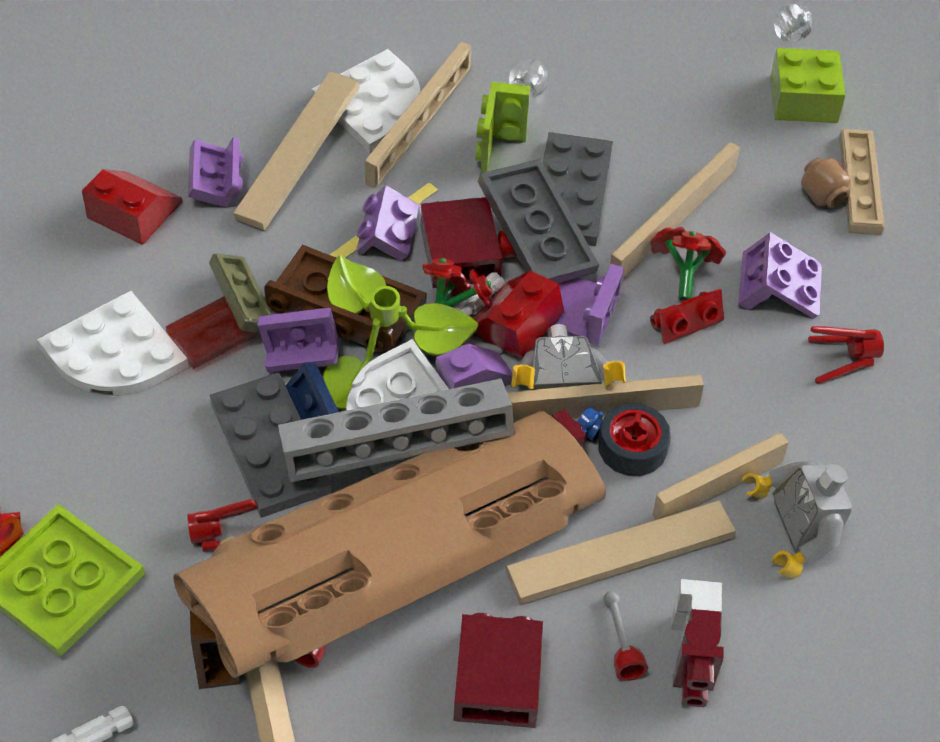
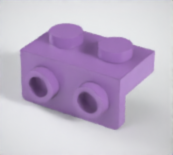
[188,137,243,208]
[356,186,419,261]
[258,308,340,372]

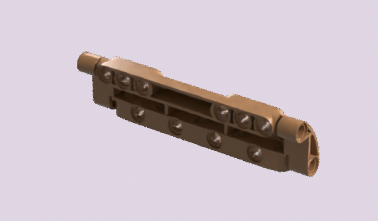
[173,410,606,678]

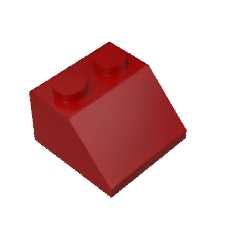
[81,169,182,245]
[473,270,565,359]

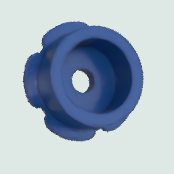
[577,407,604,441]

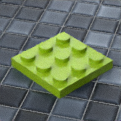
[0,504,145,657]

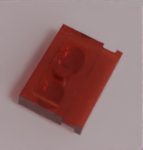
[165,296,255,369]

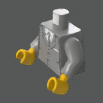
[511,324,626,390]
[742,461,852,578]

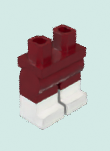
[671,579,724,707]

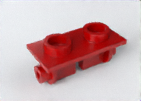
[650,289,724,344]

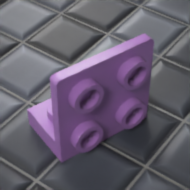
[738,232,822,318]
[552,264,624,346]

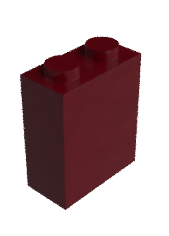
[420,197,502,288]
[453,613,543,728]

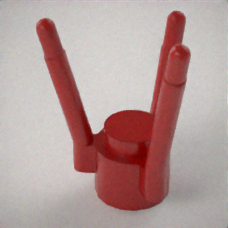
[808,326,884,384]
[187,499,257,551]

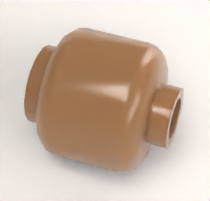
[801,158,851,208]

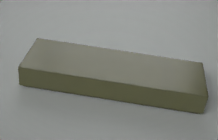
[209,253,273,332]

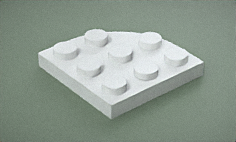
[312,49,421,153]
[37,291,189,395]
[346,339,449,475]

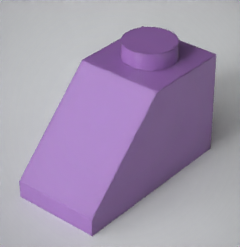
[436,344,512,389]

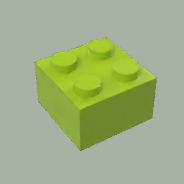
[770,48,846,123]

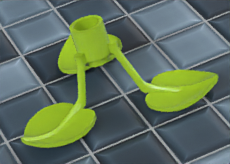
[323,256,478,411]

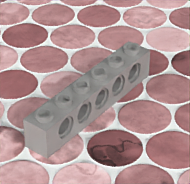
[278,379,515,482]

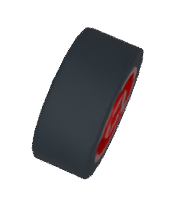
[598,403,671,476]

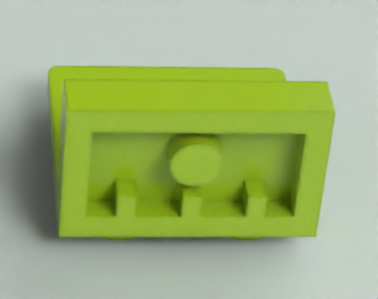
[475,81,531,173]

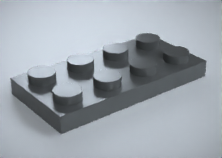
[543,132,613,246]
[477,159,599,283]
[210,372,332,518]

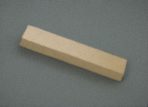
[839,129,884,235]
[652,433,789,520]

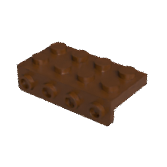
[264,244,427,353]

